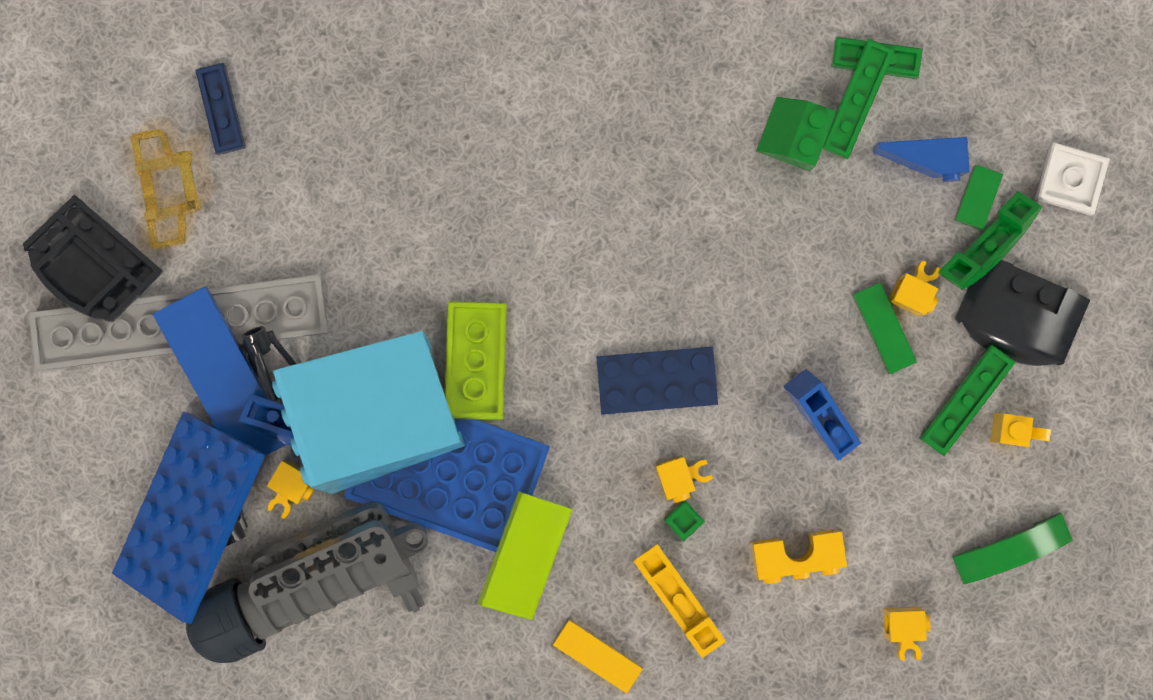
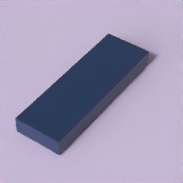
[195,63,246,155]

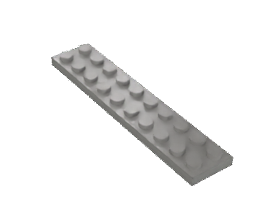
[28,275,329,371]

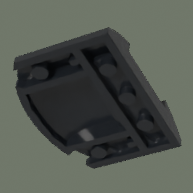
[23,195,163,323]
[955,260,1090,366]

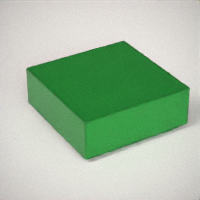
[663,500,705,542]

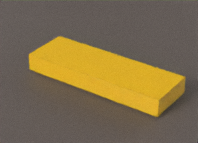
[553,619,643,694]

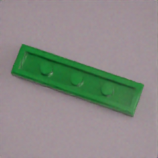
[822,39,895,159]
[919,344,1016,456]

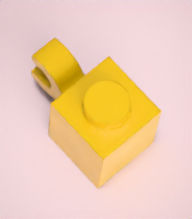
[889,260,940,317]
[990,413,1051,447]
[655,456,713,503]
[267,460,316,519]
[883,607,931,661]

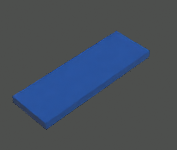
[152,286,287,456]

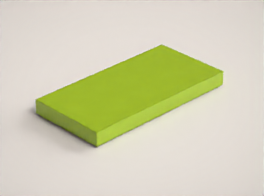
[445,301,507,420]
[478,491,573,620]

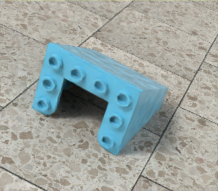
[272,331,465,494]

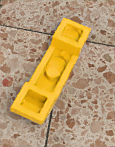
[633,544,726,658]

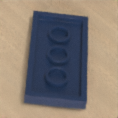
[596,346,718,415]

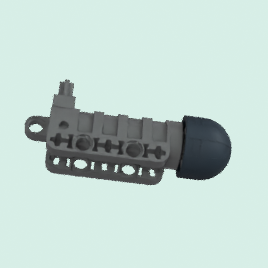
[186,501,428,663]

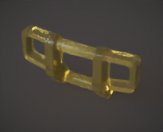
[130,129,203,249]

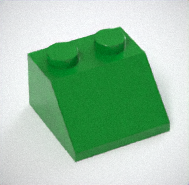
[756,97,836,172]

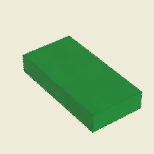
[954,165,1003,230]

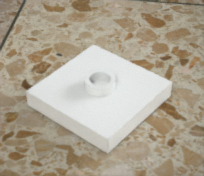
[1035,142,1110,216]

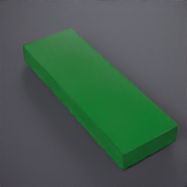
[831,37,923,79]
[852,282,917,374]

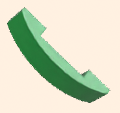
[939,191,1042,290]
[952,513,1073,584]

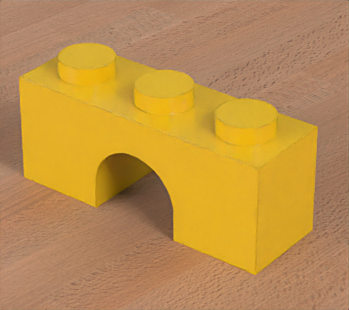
[750,529,847,584]

